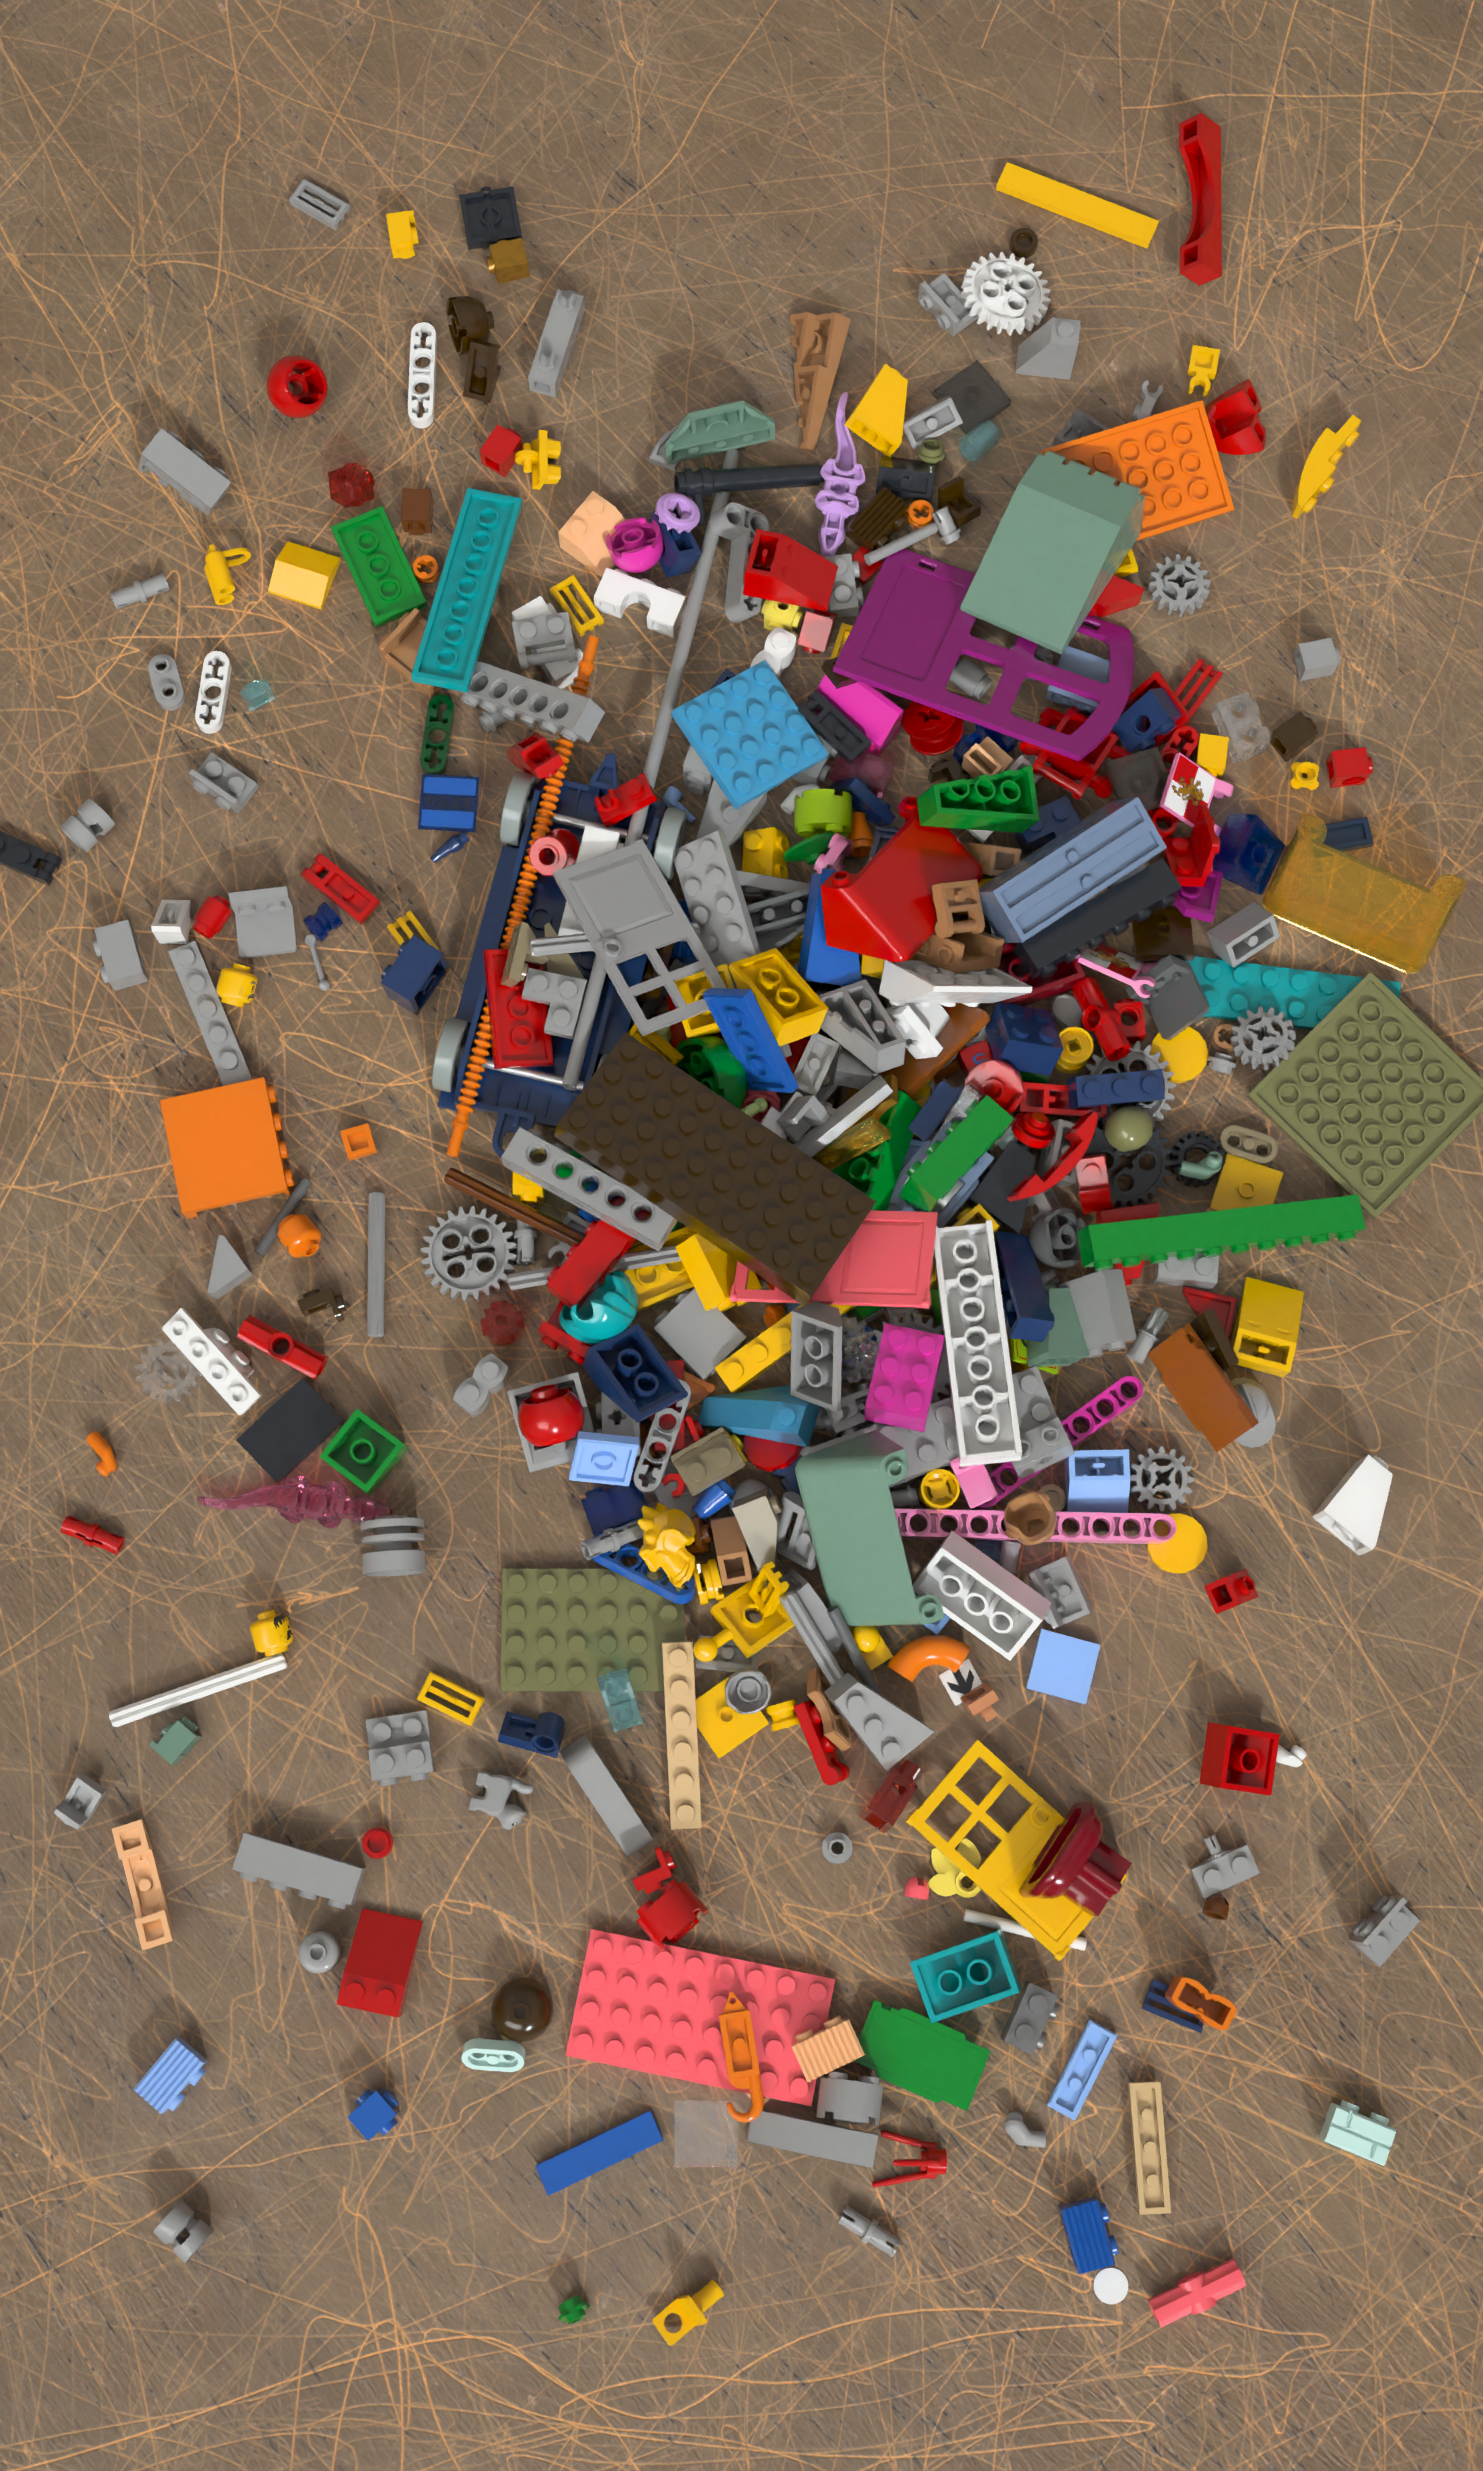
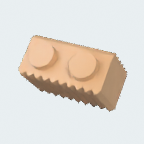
[791,2015,865,2082]

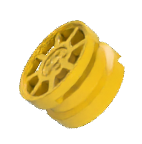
[693,1558,724,1605]

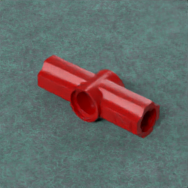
[1072,977,1131,1062]
[236,1315,328,1380]

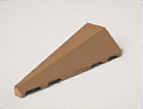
[790,312,851,451]

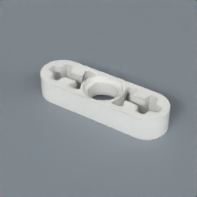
[195,651,232,734]

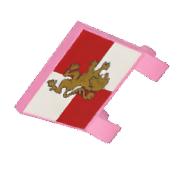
[1159,753,1234,837]
[1078,944,1157,998]

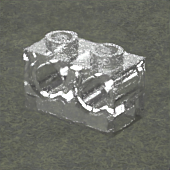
[1211,691,1271,764]

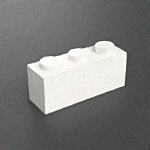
[512,596,583,689]

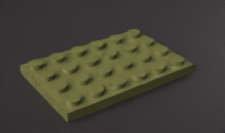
[500,1569,684,1692]

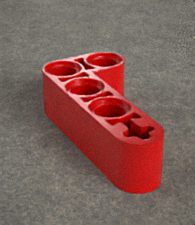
[1130,726,1199,838]

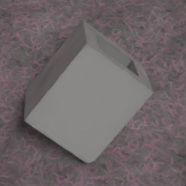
[776,1095,831,1142]

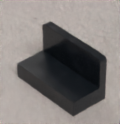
[876,456,936,501]

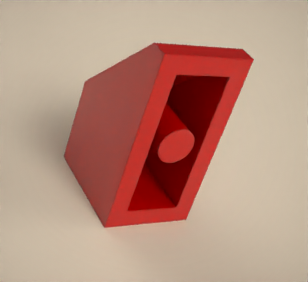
[1088,575,1144,618]

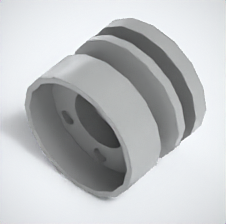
[360,1515,427,1577]

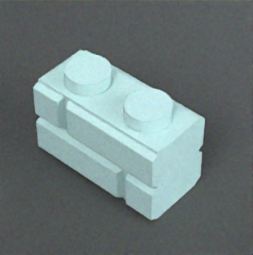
[1319,2100,1396,2166]

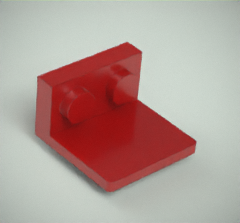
[1161,805,1220,887]

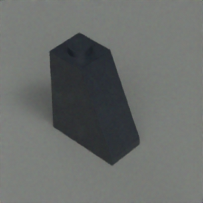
[968,1140,1036,1233]

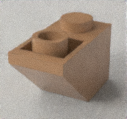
[710,1515,752,1586]

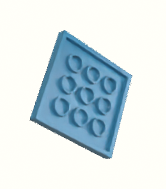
[671,660,829,810]

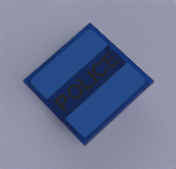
[418,774,480,832]

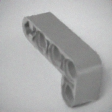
[709,502,769,624]
[560,1734,654,1857]

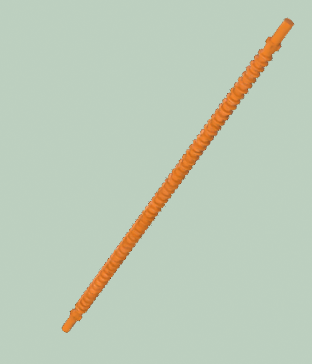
[446,635,599,1158]

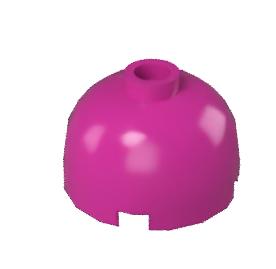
[606,517,664,573]

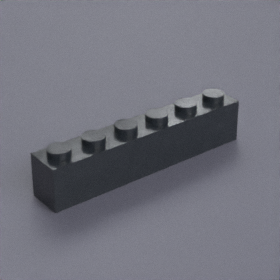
[1013,859,1182,979]

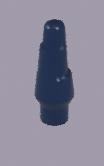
[430,831,470,863]

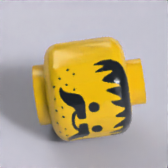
[250,1609,294,1656]

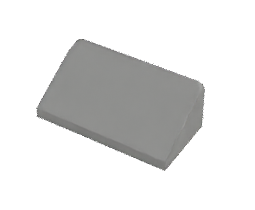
[903,395,963,449]

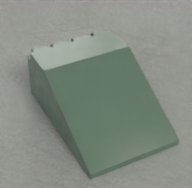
[961,450,1145,654]

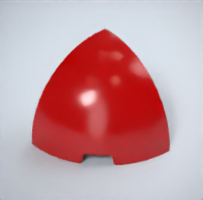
[1205,379,1266,455]

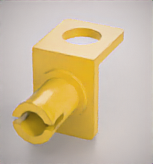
[652,2280,724,2346]

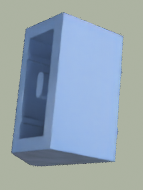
[1064,1449,1130,1513]

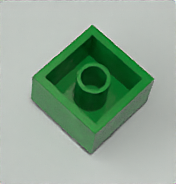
[319,1409,408,1497]

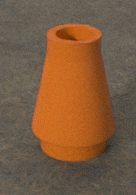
[849,812,874,857]

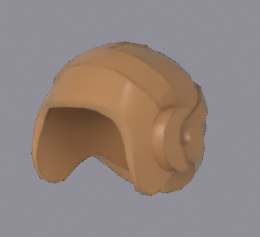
[1004,1491,1057,1545]

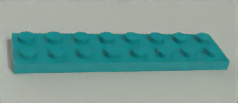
[411,488,523,693]
[1186,956,1401,1030]

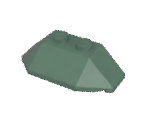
[665,400,775,465]

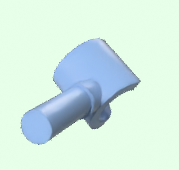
[663,786,696,823]

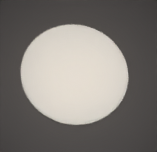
[1094,2268,1128,2304]

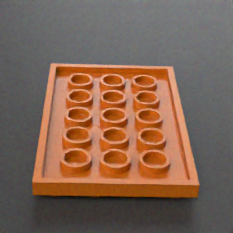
[1041,400,1235,542]

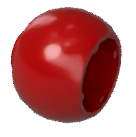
[266,355,328,418]
[518,1384,585,1446]

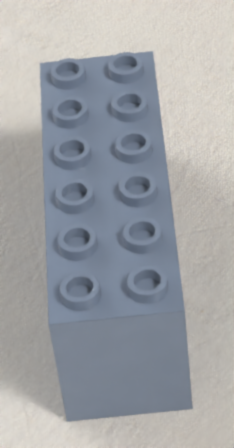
[979,797,1167,943]

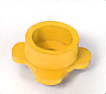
[1290,762,1319,791]

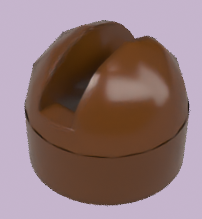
[1202,1894,1229,1920]

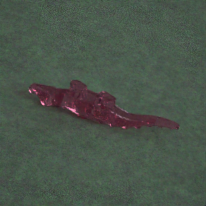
[197,1475,392,1529]

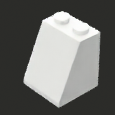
[1311,1455,1393,1555]

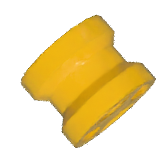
[766,1699,800,1732]

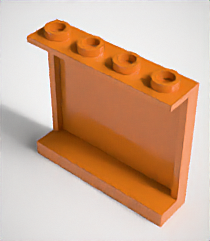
[160,1077,294,1219]

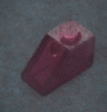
[829,753,895,799]

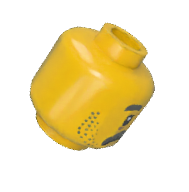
[216,963,258,1007]

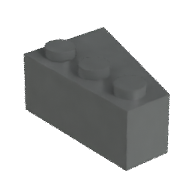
[747,887,810,953]

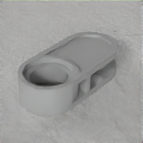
[1051,994,1097,1042]

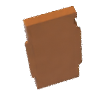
[877,1003,991,1098]
[1148,1323,1259,1452]

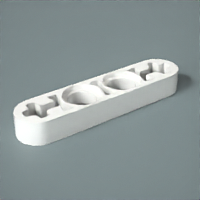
[408,322,437,428]

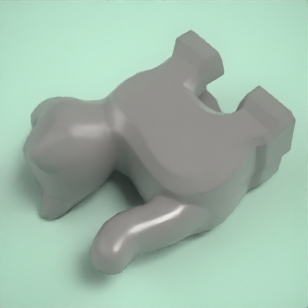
[469,1771,533,1830]

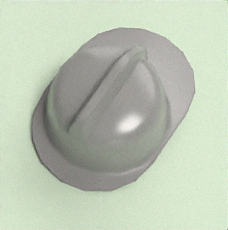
[1230,1377,1276,1448]

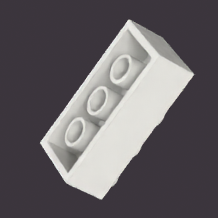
[913,1531,1051,1661]

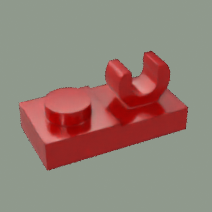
[594,773,657,828]

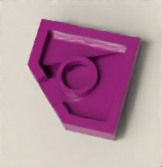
[1173,870,1223,923]

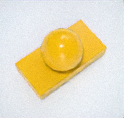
[848,1626,893,1670]

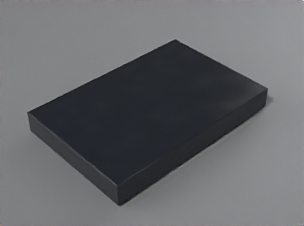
[236,1378,344,1484]

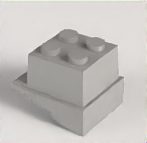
[507,1372,595,1473]

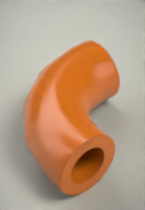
[887,1635,971,1683]

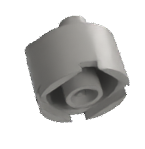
[816,2072,883,2126]

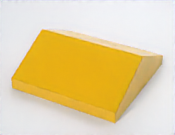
[268,541,341,610]

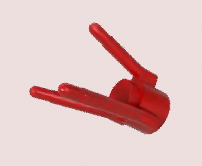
[872,2130,947,2188]

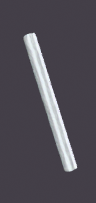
[109,1653,287,1727]

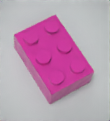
[865,1323,945,1433]

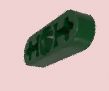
[420,694,455,777]

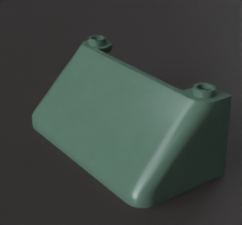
[795,1430,945,1626]

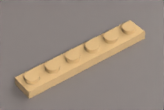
[662,1641,702,1830]

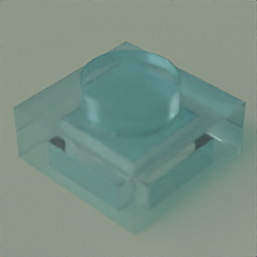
[240,679,275,712]

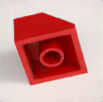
[1199,1722,1280,1796]

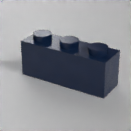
[1067,1069,1165,1109]

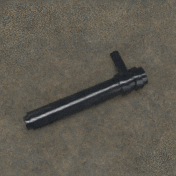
[674,463,825,526]

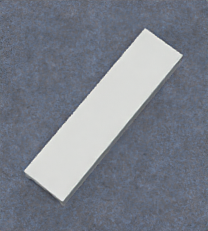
[934,1220,1022,1467]

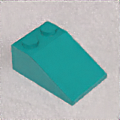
[910,1928,1023,2023]

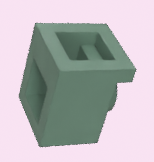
[149,1716,201,1765]

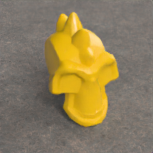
[638,1503,696,1588]

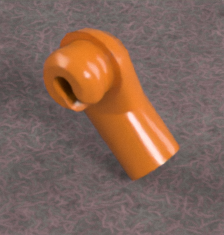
[86,1431,117,1477]

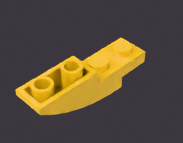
[1292,415,1362,519]

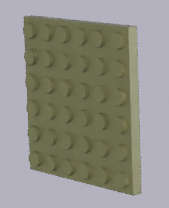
[1247,972,1483,1220]

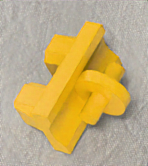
[515,430,561,490]

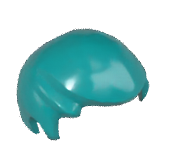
[559,1270,638,1344]

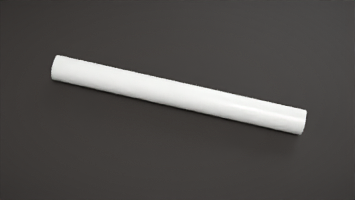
[963,1909,1087,1951]

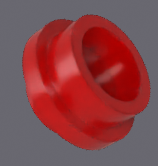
[362,1827,393,1859]

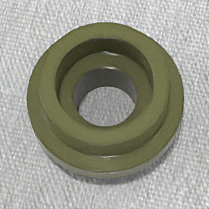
[917,439,945,464]

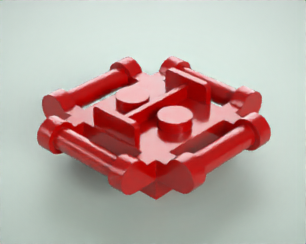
[1019,706,1133,801]

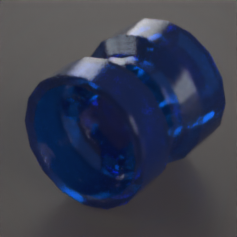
[302,902,343,942]

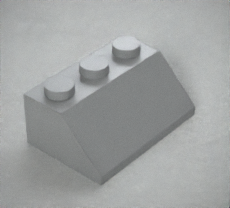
[790,1301,842,1413]

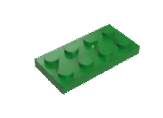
[330,506,428,628]

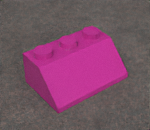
[814,674,903,757]

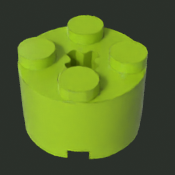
[794,789,852,840]

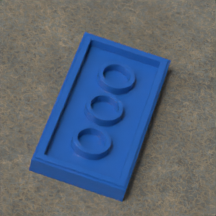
[702,988,799,1093]

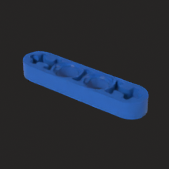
[592,1533,695,1604]

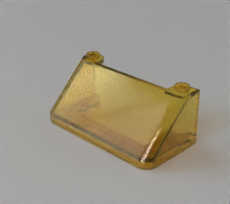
[1262,812,1467,974]

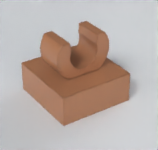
[960,1682,999,1722]

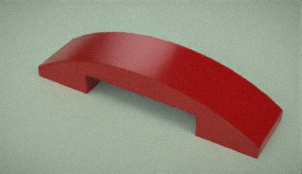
[1007,1111,1098,1202]

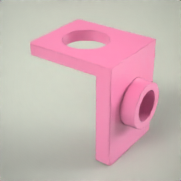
[950,1457,998,1509]

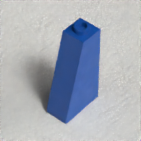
[798,868,862,986]

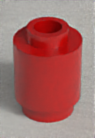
[192,895,233,940]

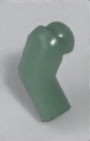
[1179,1151,1223,1180]

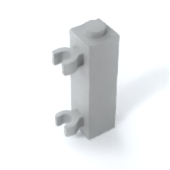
[528,289,585,398]

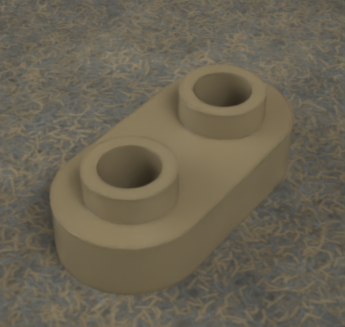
[1219,1125,1278,1165]

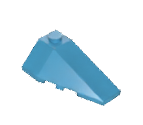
[698,1385,820,1447]

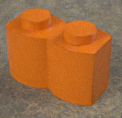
[1165,1975,1237,2030]

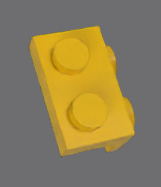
[742,827,789,879]

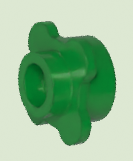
[558,2295,590,2325]

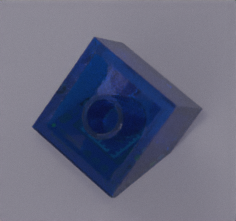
[1213,813,1286,895]

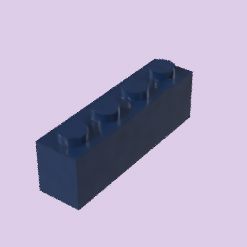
[994,1231,1055,1342]

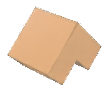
[962,736,1014,778]

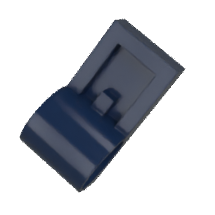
[498,1711,566,1758]

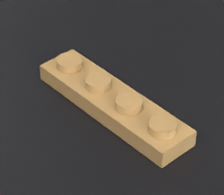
[1128,2080,1171,2215]

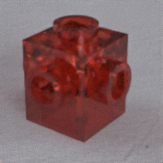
[328,463,375,508]
[480,1301,525,1346]

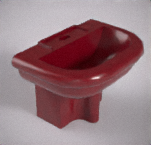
[1019,1801,1132,1916]

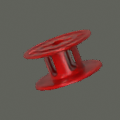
[902,701,965,756]

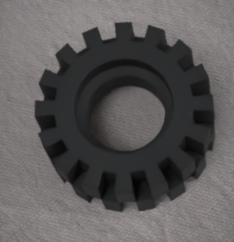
[1169,1131,1225,1188]

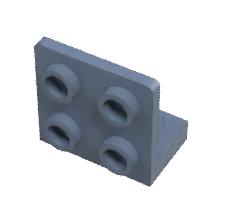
[1045,646,1109,715]

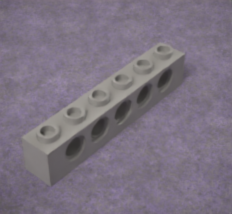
[456,661,605,743]
[501,1127,677,1251]

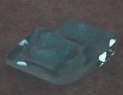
[597,1668,643,1732]

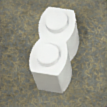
[750,627,796,681]

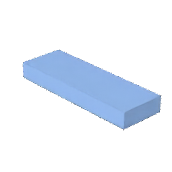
[1046,2019,1118,2121]

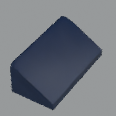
[909,1081,960,1141]

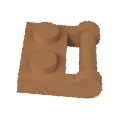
[932,879,985,938]

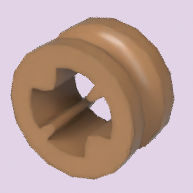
[1211,1024,1235,1053]

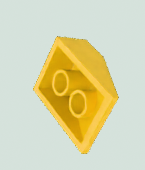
[729,948,828,1047]

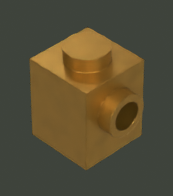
[486,238,530,284]

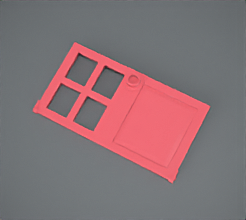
[730,1210,938,1308]

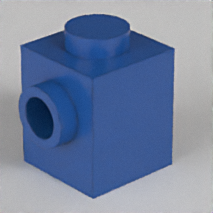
[348,2088,400,2141]

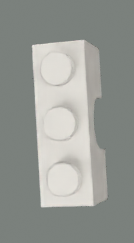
[594,568,686,638]

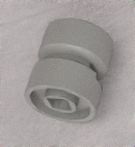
[59,798,116,853]
[153,2200,214,2263]

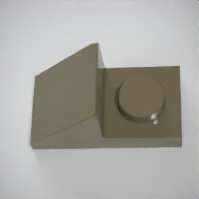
[501,922,548,987]

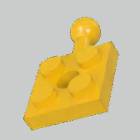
[693,1576,795,1662]

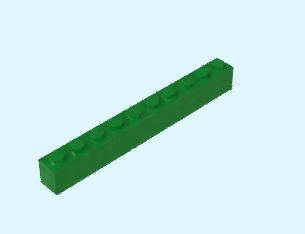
[1076,1195,1366,1271]

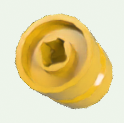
[1055,1027,1094,1074]
[918,1469,960,1510]

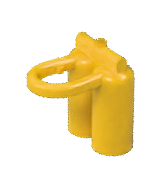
[204,544,251,605]

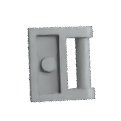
[512,612,577,671]
[777,1491,818,1571]

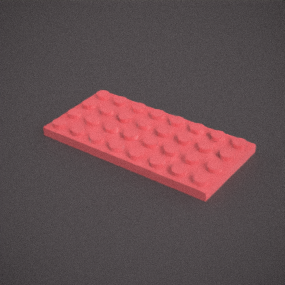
[565,1929,835,2107]

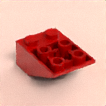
[743,529,838,611]

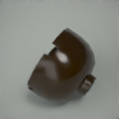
[447,296,494,355]
[491,1978,554,2042]

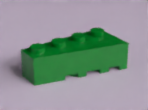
[917,766,1040,833]
[833,1090,922,1211]
[898,1095,1014,1212]

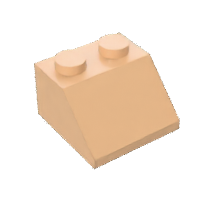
[558,491,626,577]

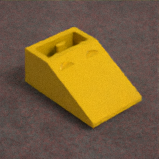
[1230,1277,1304,1377]

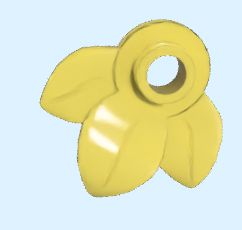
[928,1838,981,1898]

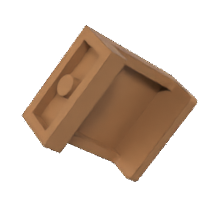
[378,608,443,699]
[912,932,1004,973]

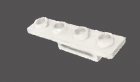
[162,1308,262,1415]

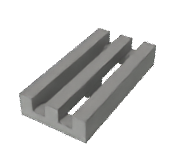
[289,179,351,231]

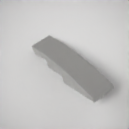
[747,2110,878,2168]

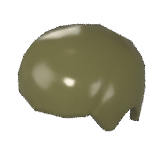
[1105,1105,1153,1152]

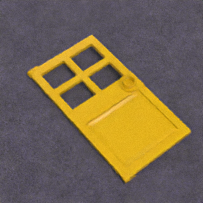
[905,1739,1127,1961]

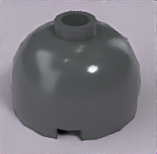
[1030,1207,1086,1268]

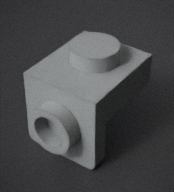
[53,1773,107,1829]

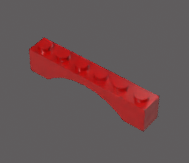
[1179,113,1222,286]

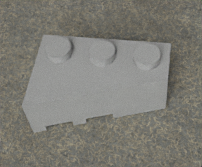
[696,779,767,852]
[824,1673,934,1771]

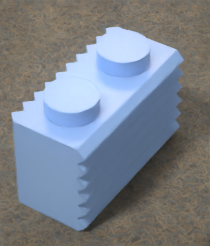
[133,2037,208,2114]

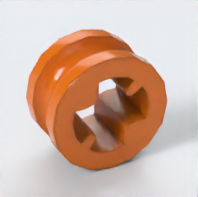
[908,500,934,529]
[413,555,439,584]

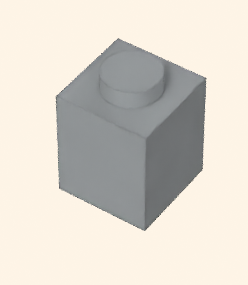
[1293,637,1340,681]

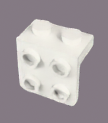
[886,1003,950,1059]

